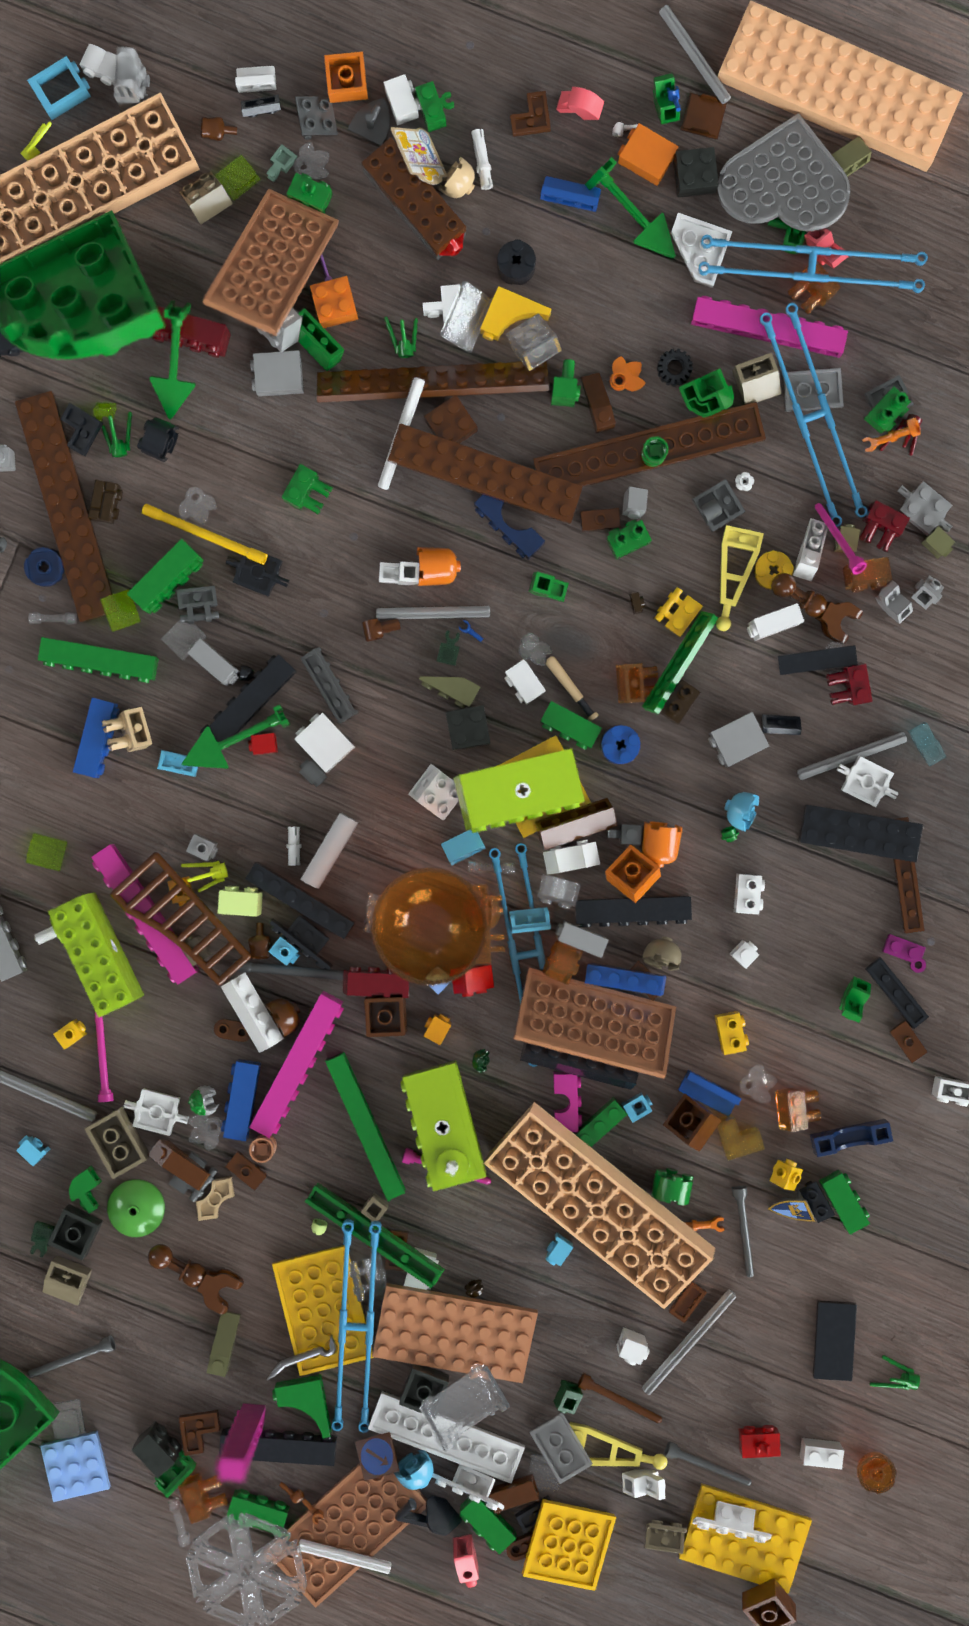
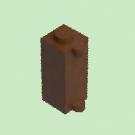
[488,1474,541,1515]

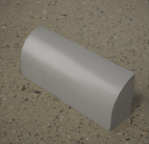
[300,813,359,889]

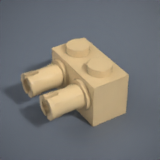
[102,707,152,752]

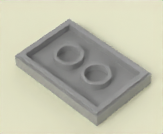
[782,368,844,412]
[529,1413,593,1484]

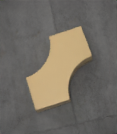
[196,1176,235,1221]

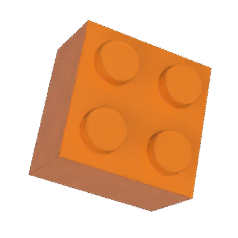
[324,52,368,103]
[310,276,358,328]
[605,844,661,903]

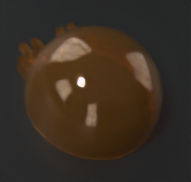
[371,868,505,986]

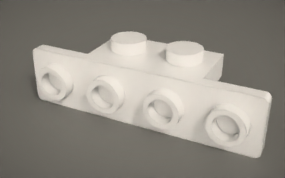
[432,1464,504,1511]
[692,1501,772,1543]

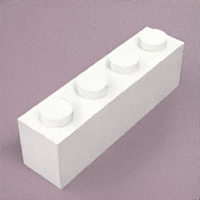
[221,973,284,1053]

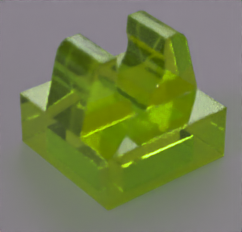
[93,402,117,422]

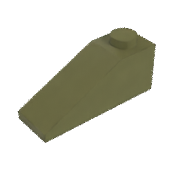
[206,1311,241,1377]

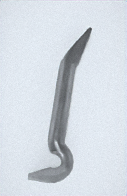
[267,1334,336,1381]

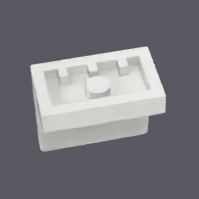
[408,764,459,820]

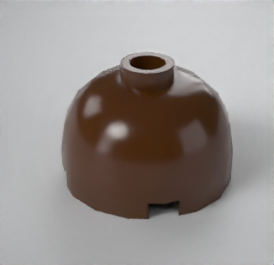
[265,998,301,1038]

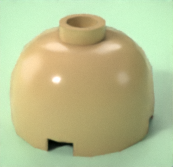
[439,157,475,198]

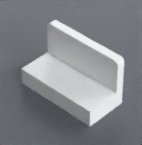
[235,66,276,93]

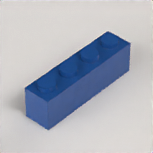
[73,698,119,778]
[585,963,667,996]
[221,1059,261,1141]

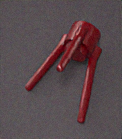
[879,414,922,456]

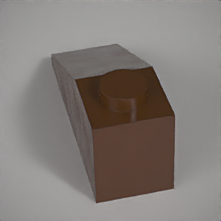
[581,372,616,433]
[148,1139,210,1190]

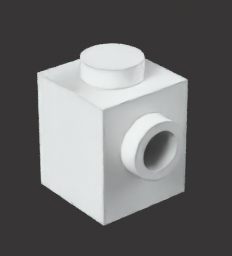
[729,940,759,969]

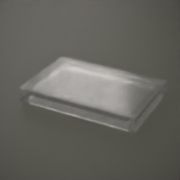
[440,281,493,353]

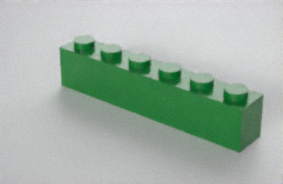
[38,637,159,683]

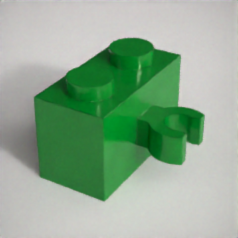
[415,81,455,133]
[287,173,333,214]

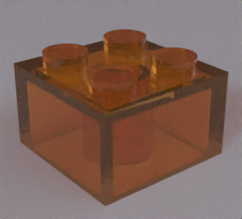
[842,557,892,593]

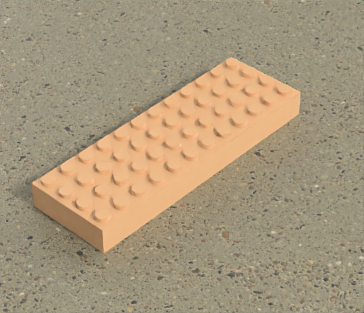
[718,0,963,172]
[0,93,200,264]
[484,1102,715,1309]

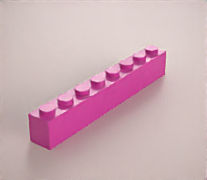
[691,296,848,358]
[91,844,199,985]
[249,991,344,1138]
[216,1403,266,1481]

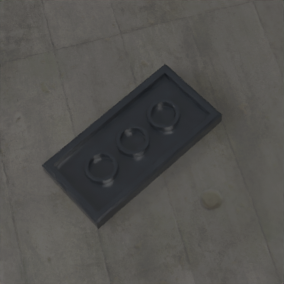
[813,1301,857,1381]

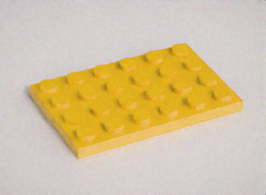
[272,1245,374,1376]
[678,1483,812,1594]

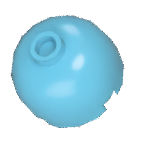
[725,792,759,832]
[394,1450,433,1490]

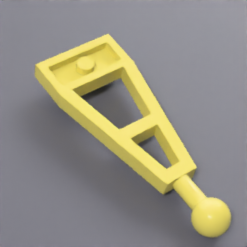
[716,525,764,631]
[569,1422,667,1470]

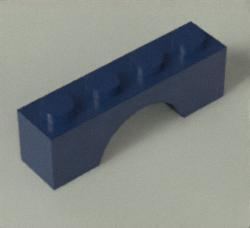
[474,495,545,560]
[810,1119,893,1157]

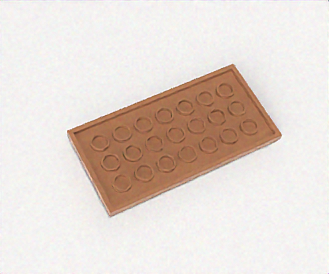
[203,188,339,336]
[514,968,676,1079]
[372,1283,538,1383]
[264,1463,427,1608]

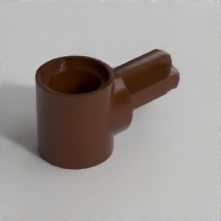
[362,619,401,642]

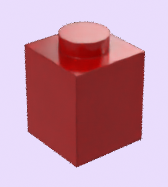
[248,733,278,755]

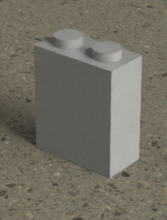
[250,350,304,397]
[188,639,240,686]
[708,712,769,767]
[555,920,609,958]

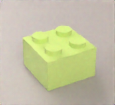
[218,885,263,917]

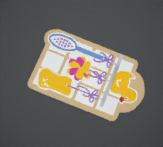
[391,127,447,185]

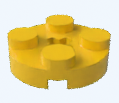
[754,550,794,590]

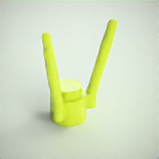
[20,122,52,161]
[181,861,228,893]

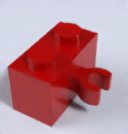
[451,965,494,997]
[739,1425,781,1458]

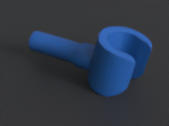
[667,86,681,112]
[459,620,484,642]

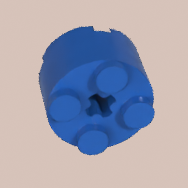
[600,725,640,764]

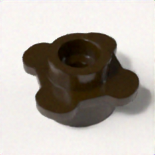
[464,1279,484,1298]

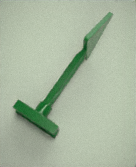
[585,157,676,259]
[149,300,196,420]
[182,705,290,769]

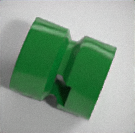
[641,436,668,467]

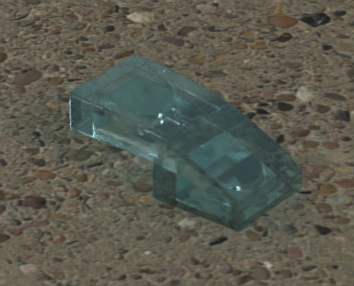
[908,722,946,766]

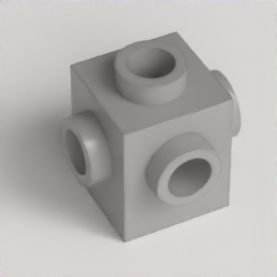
[911,575,944,610]

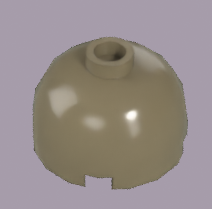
[642,936,682,971]

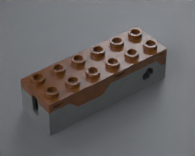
[361,138,466,261]

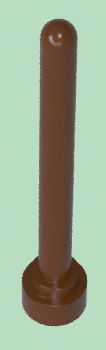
[577,1373,662,1423]

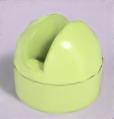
[311,1219,328,1235]

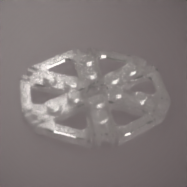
[186,1513,307,1626]

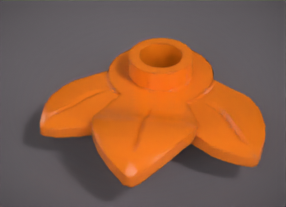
[609,356,645,392]

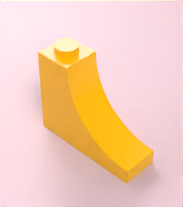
[480,286,551,341]

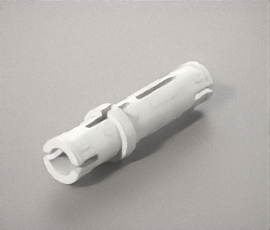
[471,129,493,190]

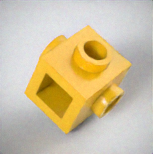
[770,1159,803,1191]

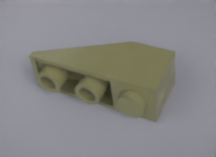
[419,676,481,709]

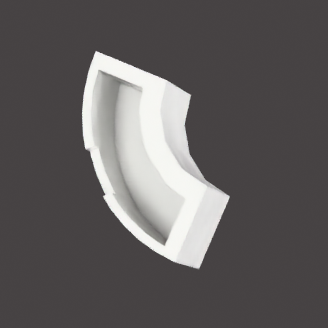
[543,840,600,875]

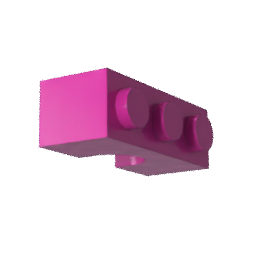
[553,1072,582,1132]

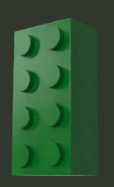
[127,539,204,614]

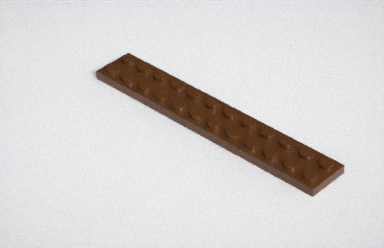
[317,360,549,403]
[15,391,118,623]
[533,402,766,487]

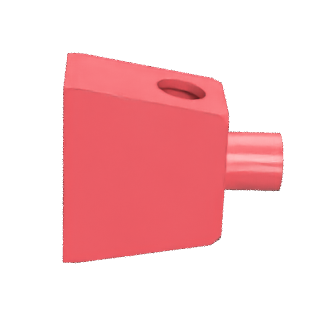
[453,1534,479,1588]

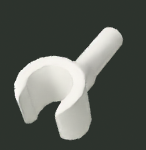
[612,122,638,137]

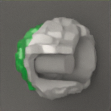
[188,1085,219,1116]

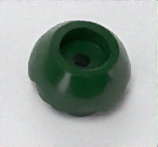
[472,1049,490,1073]

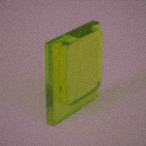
[215,155,261,201]
[100,589,141,632]
[26,833,67,871]

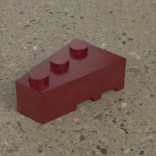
[343,966,409,998]

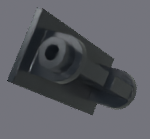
[799,1181,835,1223]

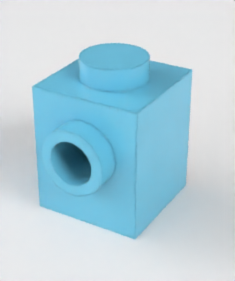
[268,935,300,966]

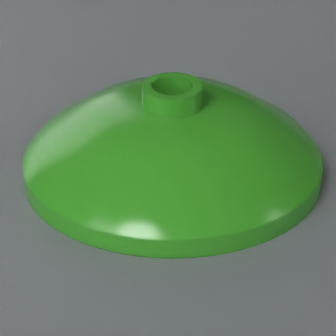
[107,1179,165,1237]

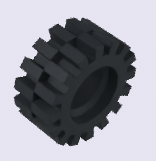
[657,349,693,387]

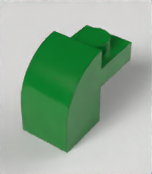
[653,73,680,125]
[529,571,569,602]
[839,976,871,1023]
[69,1165,102,1214]

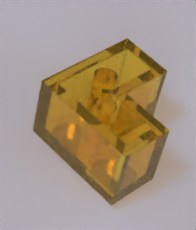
[716,1114,765,1161]

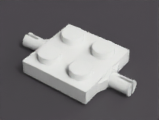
[837,756,898,807]
[123,1088,189,1136]

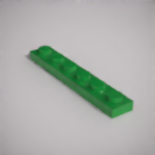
[642,611,718,714]

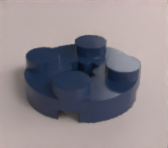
[24,548,64,587]

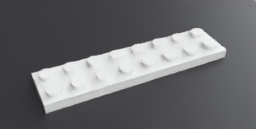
[368,1391,525,1483]

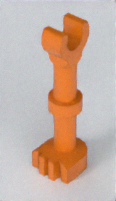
[862,418,921,452]
[684,1216,725,1232]

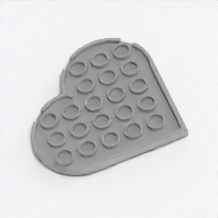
[718,113,850,231]

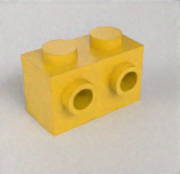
[715,1011,749,1055]

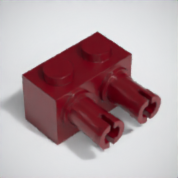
[859,500,910,552]
[826,662,873,705]

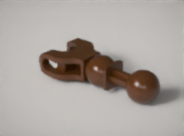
[771,573,863,644]
[148,1244,244,1314]

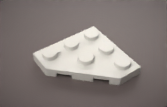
[671,213,732,288]

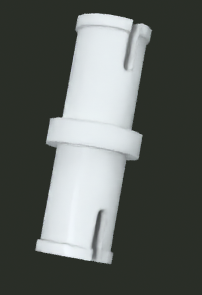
[286,826,302,866]

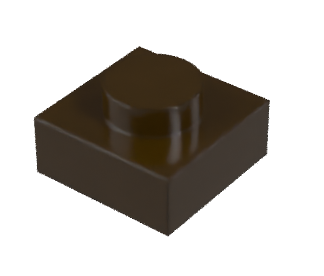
[630,592,645,614]

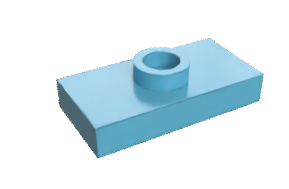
[157,750,198,777]

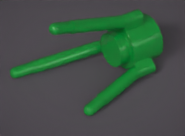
[384,317,418,358]
[101,412,132,458]
[869,1355,920,1390]

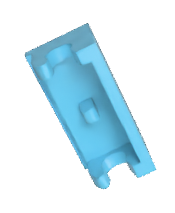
[441,830,486,865]
[509,907,551,934]

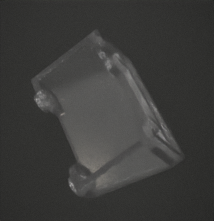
[420,1363,510,1451]

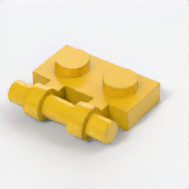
[654,587,703,638]

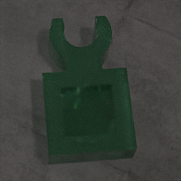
[437,630,460,666]
[30,1221,55,1257]

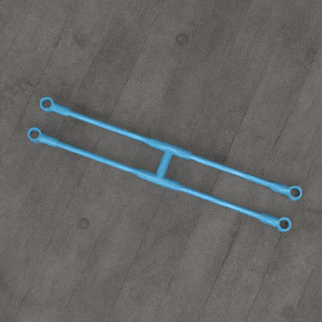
[698,235,928,293]
[760,303,868,527]
[489,843,547,1067]
[332,1219,381,1433]

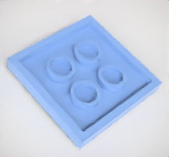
[40,1431,111,1502]

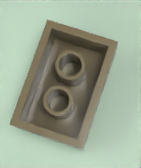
[85,1106,150,1179]

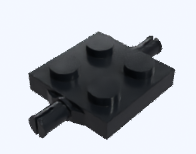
[226,555,289,597]

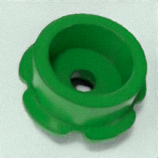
[721,826,739,842]

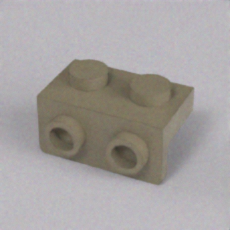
[644,1520,687,1554]

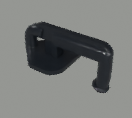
[395,1496,462,1536]

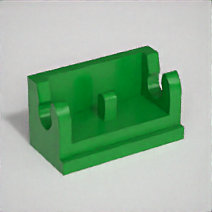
[154,1449,197,1498]

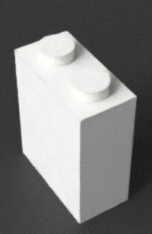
[747,603,804,641]
[295,713,355,773]

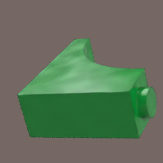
[272,1374,332,1438]

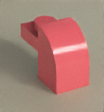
[556,87,604,120]
[804,228,848,269]

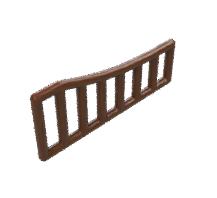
[110,852,251,986]

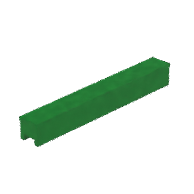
[325,1052,406,1202]
[305,1183,445,1288]

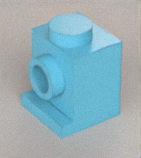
[621,1093,653,1123]
[16,1135,50,1166]
[545,1233,573,1267]

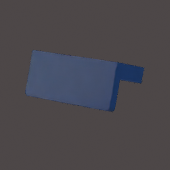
[540,176,601,212]
[678,1070,741,1116]

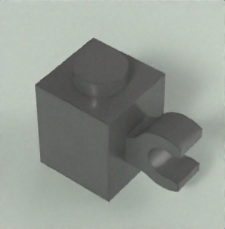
[607,824,642,845]

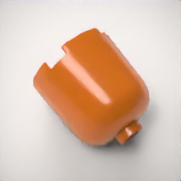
[416,547,461,586]
[642,821,683,868]

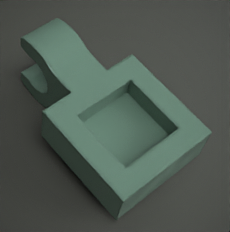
[267,144,297,182]

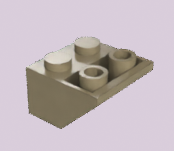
[179,172,233,224]
[732,353,782,405]
[42,1256,92,1306]

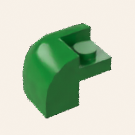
[679,368,734,418]

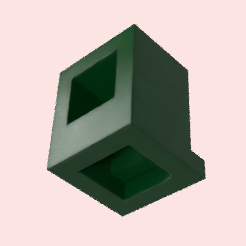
[553,1380,583,1414]

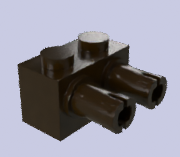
[660,680,701,725]

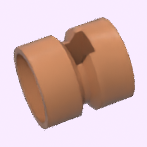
[249,1134,277,1163]

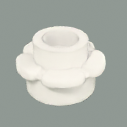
[735,472,754,491]

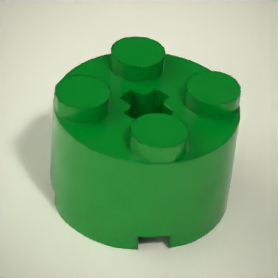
[651,1168,694,1205]

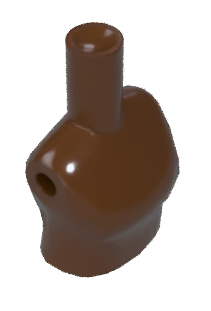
[201,117,237,141]
[248,923,271,959]

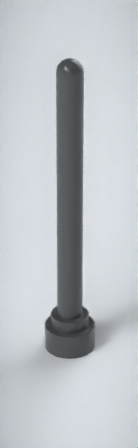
[732,1185,754,1278]
[28,1335,116,1378]
[664,1441,752,1486]

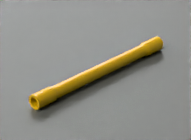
[142,503,268,565]

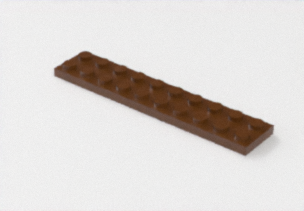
[387,423,583,524]

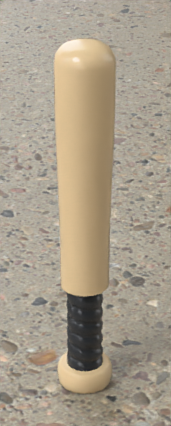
[545,656,599,722]

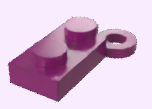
[882,934,926,973]

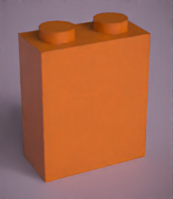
[617,123,679,186]

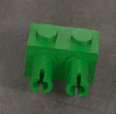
[551,359,581,407]
[864,386,911,434]
[281,464,333,515]
[606,519,652,560]

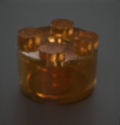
[543,939,583,985]

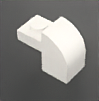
[423,284,461,322]
[379,562,419,585]
[622,1469,665,1500]

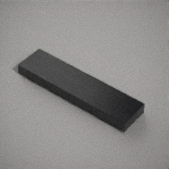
[778,645,858,675]
[865,957,929,1029]

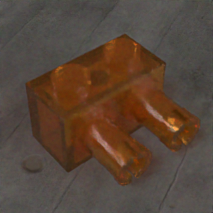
[787,261,841,314]
[616,663,658,704]
[775,1088,821,1132]
[178,1473,228,1524]

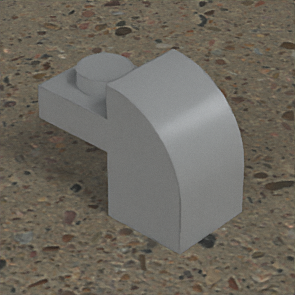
[876,581,913,624]

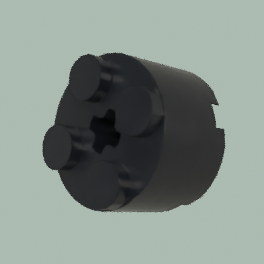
[497,239,536,285]
[137,417,179,462]

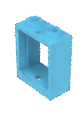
[27,56,91,120]

